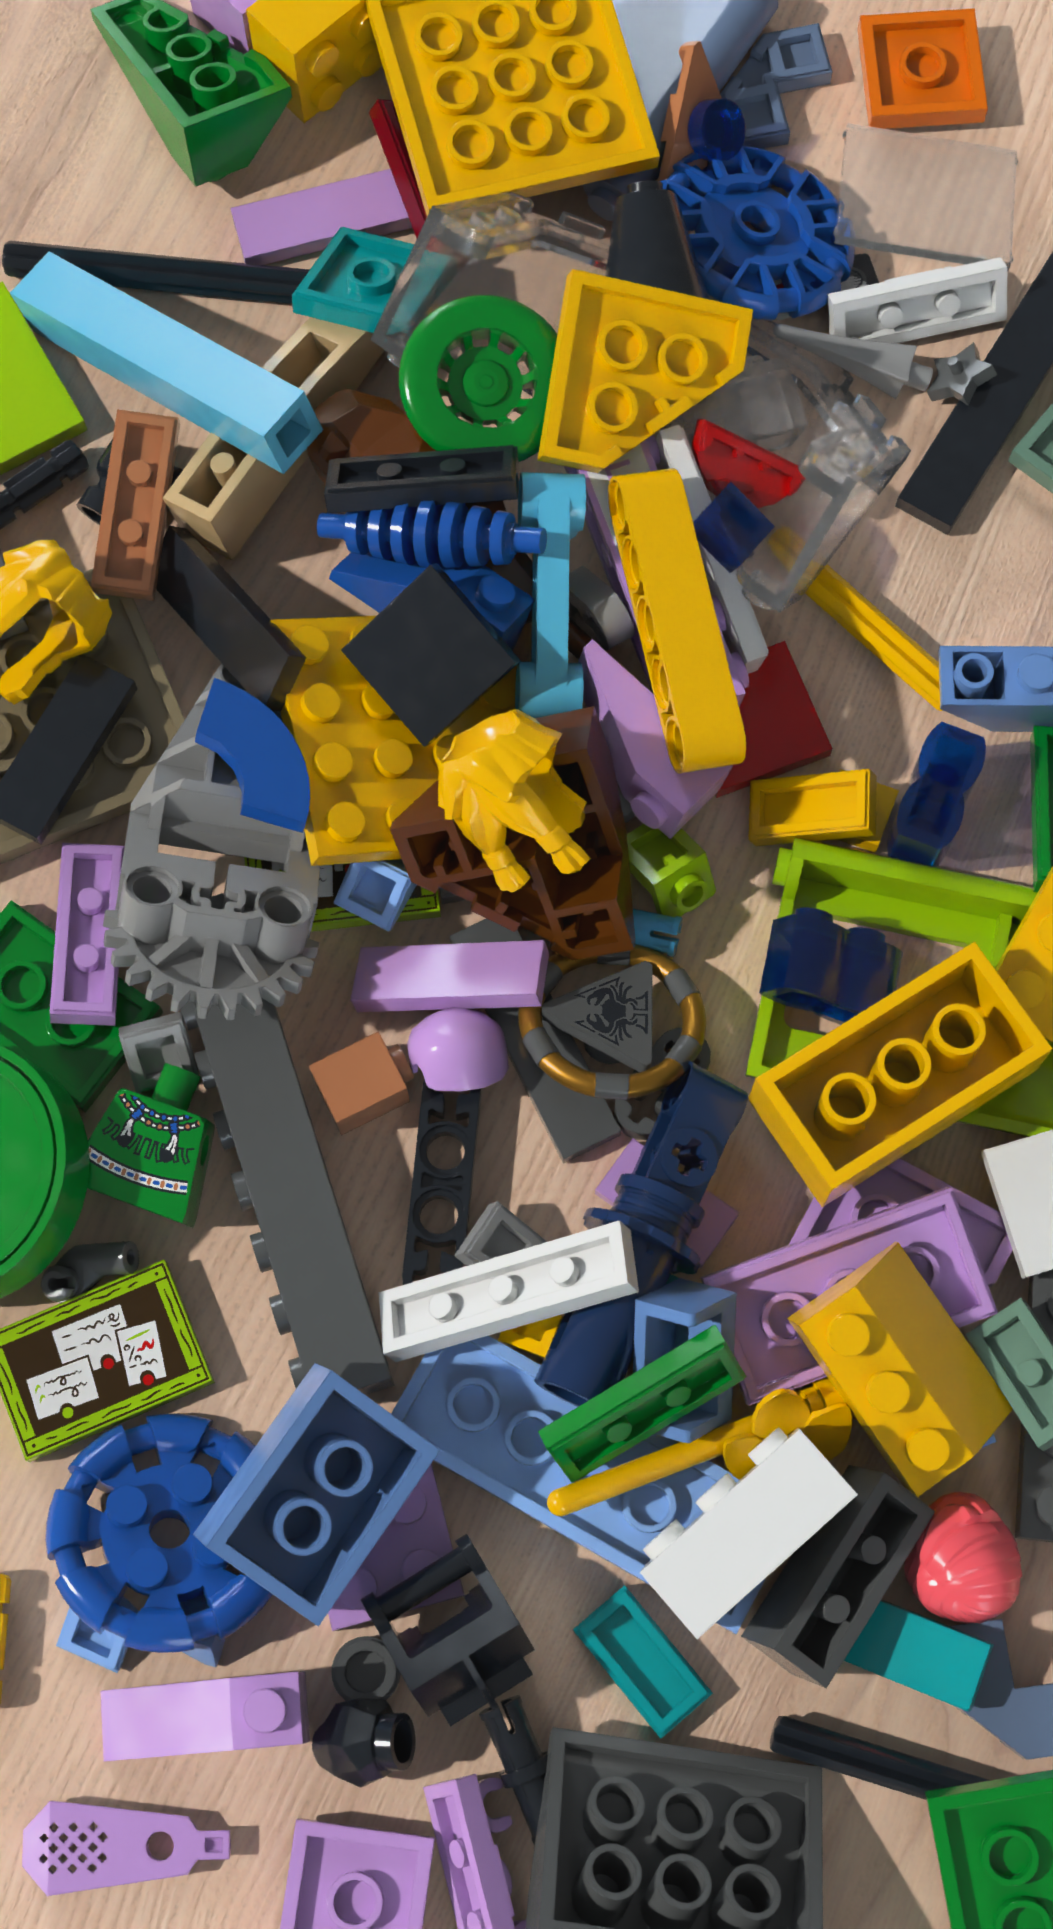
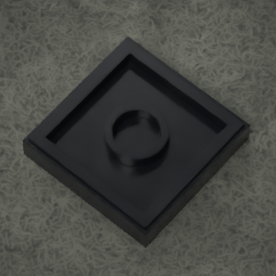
[341,563,521,747]

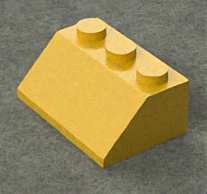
[787,1241,1013,1497]

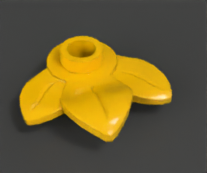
[723,1388,852,1479]

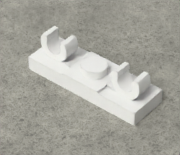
[827,257,1007,344]

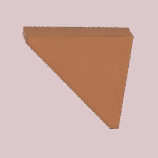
[655,41,738,181]

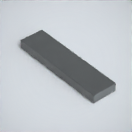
[450,919,621,1164]

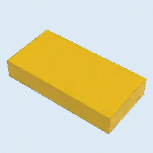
[748,769,877,846]

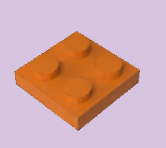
[857,8,988,130]

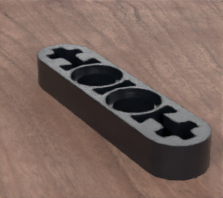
[402,1079,481,1285]

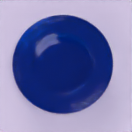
[688,98,746,161]

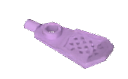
[22,1800,231,1896]

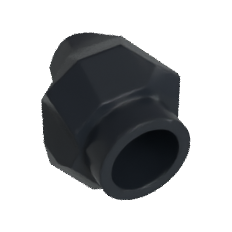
[312,1698,416,1787]

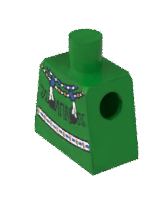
[87,1063,215,1228]

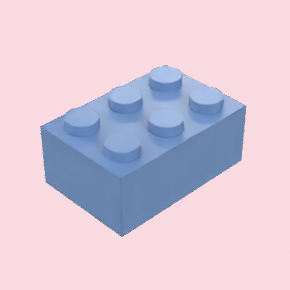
[193,1363,440,1627]

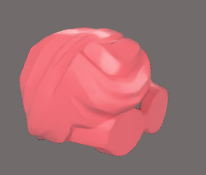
[904,1492,1022,1624]

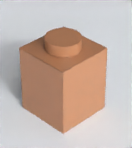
[308,1031,415,1136]

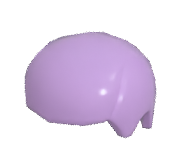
[407,1007,509,1092]

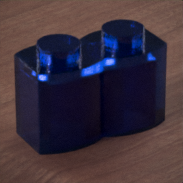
[887,722,986,867]
[759,907,903,1025]

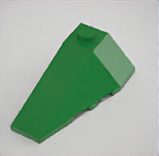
[90,0,292,187]

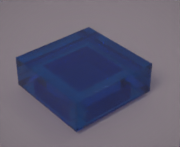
[693,482,775,573]

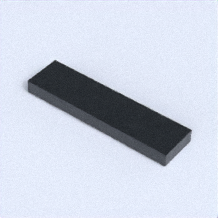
[156,525,306,712]

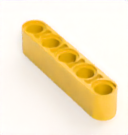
[608,468,746,774]

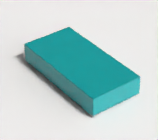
[573,1585,713,1739]
[844,1599,994,1712]

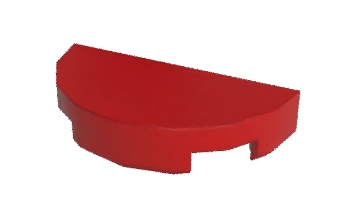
[692,419,810,509]

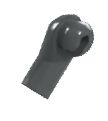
[41,1241,139,1303]

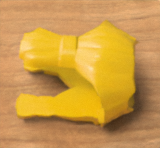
[0,540,112,705]
[436,709,591,892]

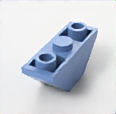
[938,646,1053,732]

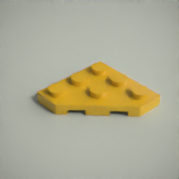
[537,269,753,473]

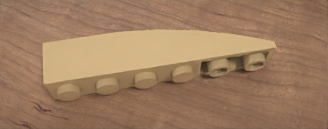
[163,317,394,560]

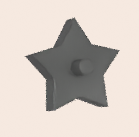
[927,342,997,405]

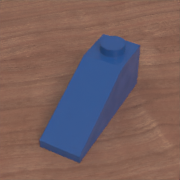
[329,551,536,651]

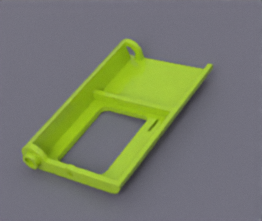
[745,837,1053,1137]

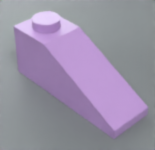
[578,639,733,839]
[100,1671,310,1762]

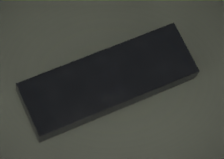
[324,445,519,513]
[0,654,138,845]

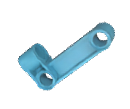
[515,472,586,718]

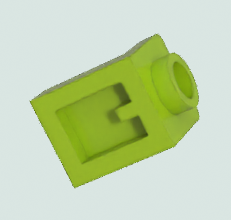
[627,824,716,917]

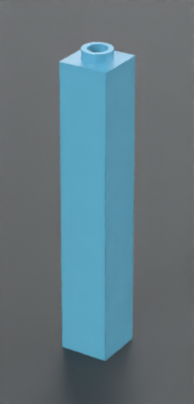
[10,251,323,474]

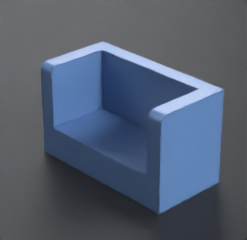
[633,1278,737,1443]

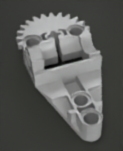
[103,664,320,1020]

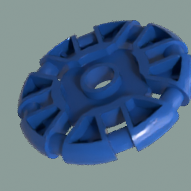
[660,145,855,321]
[45,1413,273,1653]

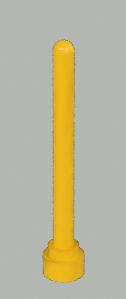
[547,1377,853,1516]

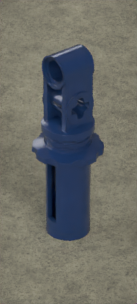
[534,1061,748,1407]

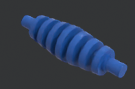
[317,501,547,568]

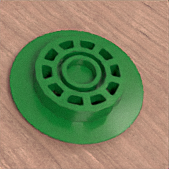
[399,295,557,462]

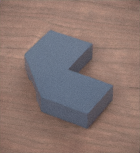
[720,23,833,149]
[950,1619,1053,1760]

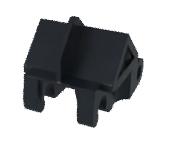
[361,1534,535,1727]

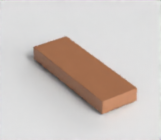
[91,409,180,601]

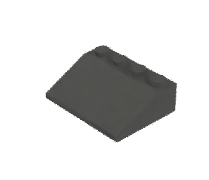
[526,1727,823,1929]

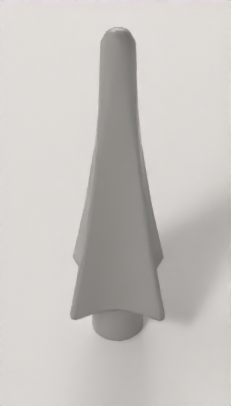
[773,324,933,399]

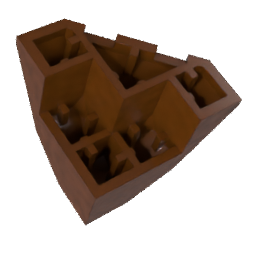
[390,706,635,960]

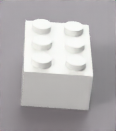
[640,1427,858,1639]

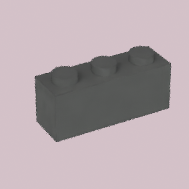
[741,1465,935,1689]

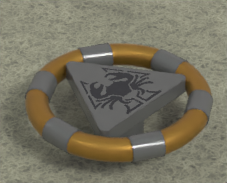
[518,944,706,1100]

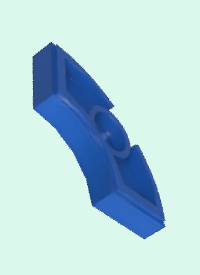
[195,678,310,833]

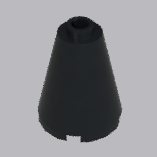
[605,180,710,300]

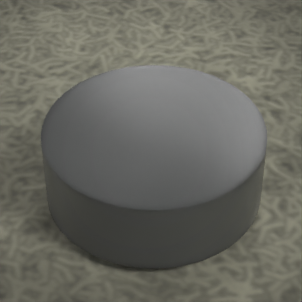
[331,1636,401,1701]

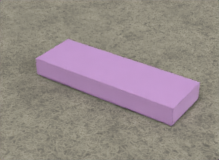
[231,169,413,265]
[50,843,125,1026]
[350,940,549,1012]

